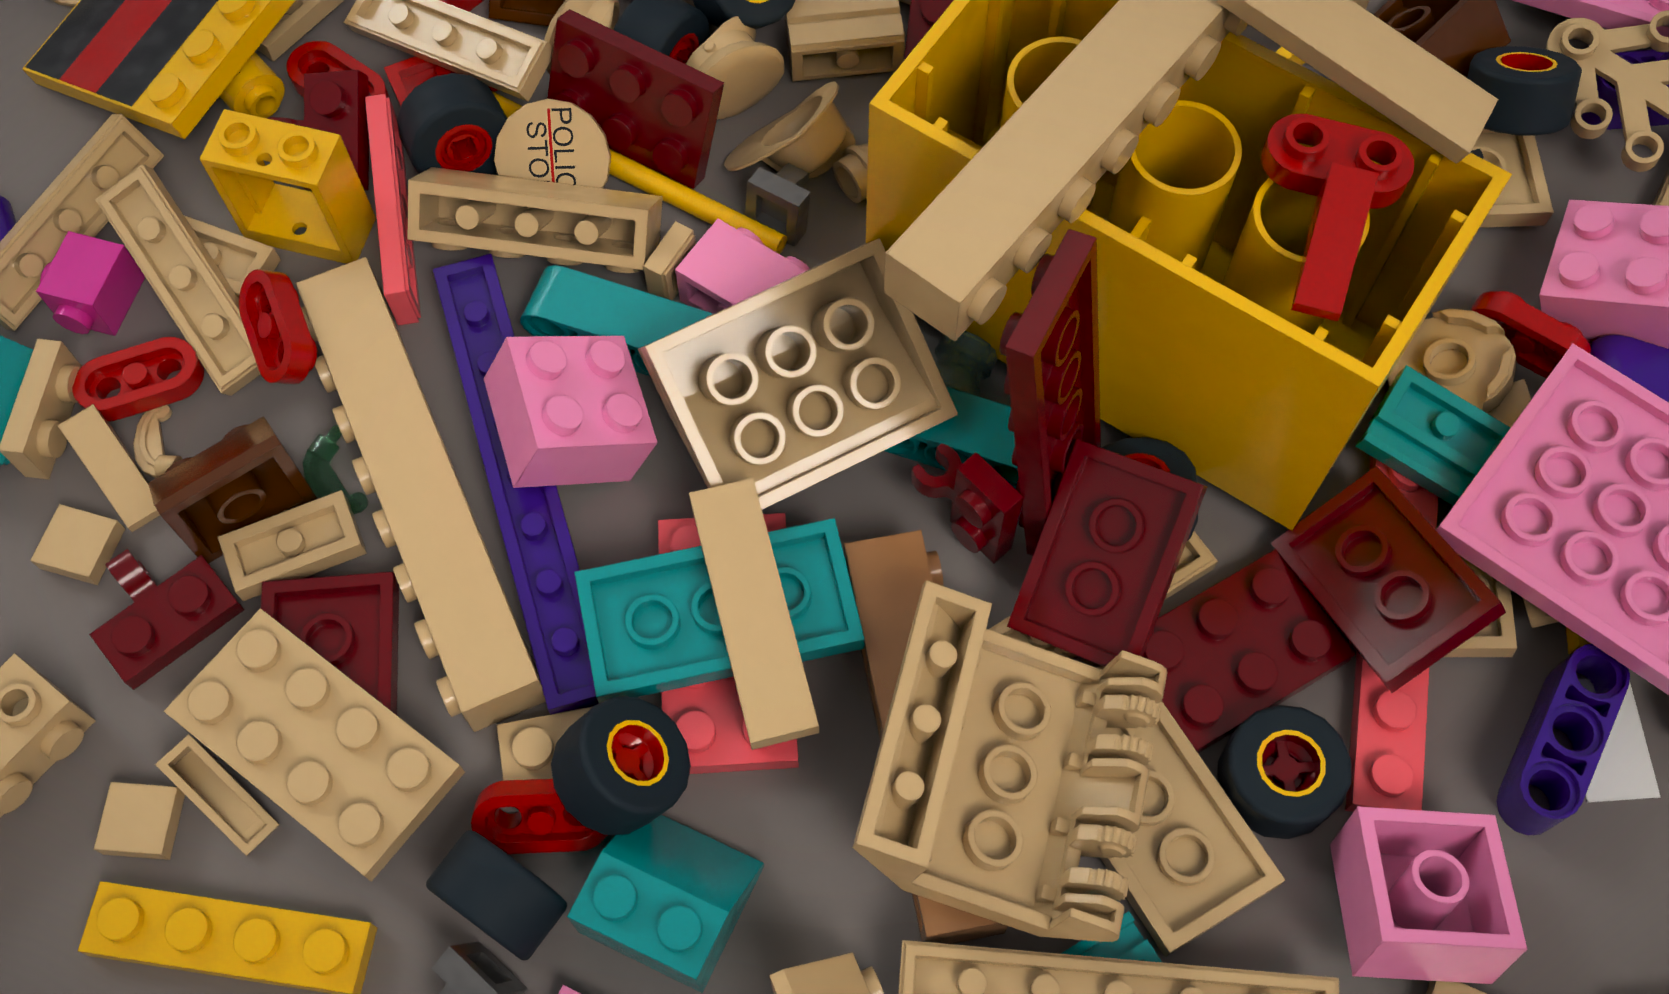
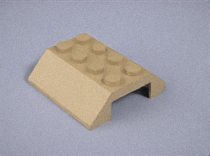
[852,580,1168,942]

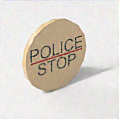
[494,99,611,189]

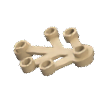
[1546,10,1669,172]

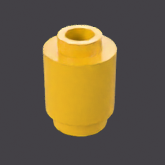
[219,52,285,118]

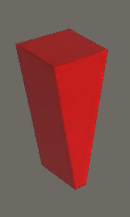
[1291,162,1379,322]

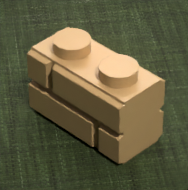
[785,0,905,81]

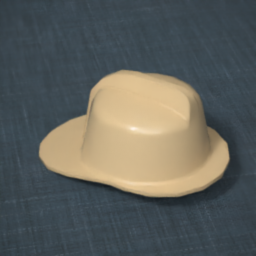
[724,81,855,178]

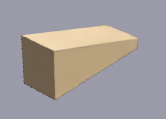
[57,404,160,532]
[155,734,280,856]

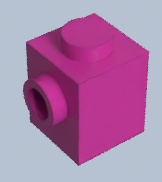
[36,231,145,336]

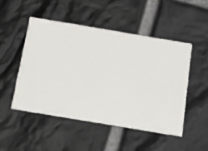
[1578,678,1661,803]

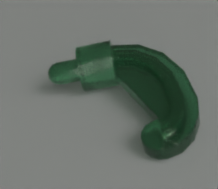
[303,425,369,514]

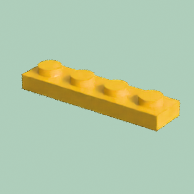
[78,881,377,994]

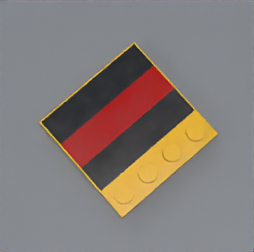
[22,0,296,139]

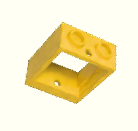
[200,109,376,264]

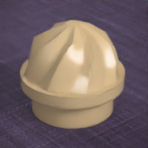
[833,143,868,203]

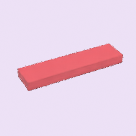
[365,94,421,326]

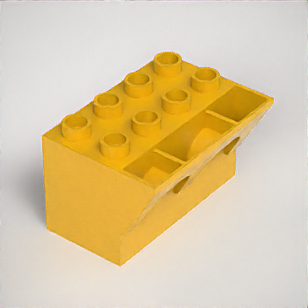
[866,0,1512,531]

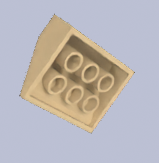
[638,238,958,510]

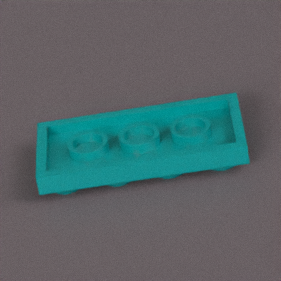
[574,518,865,703]

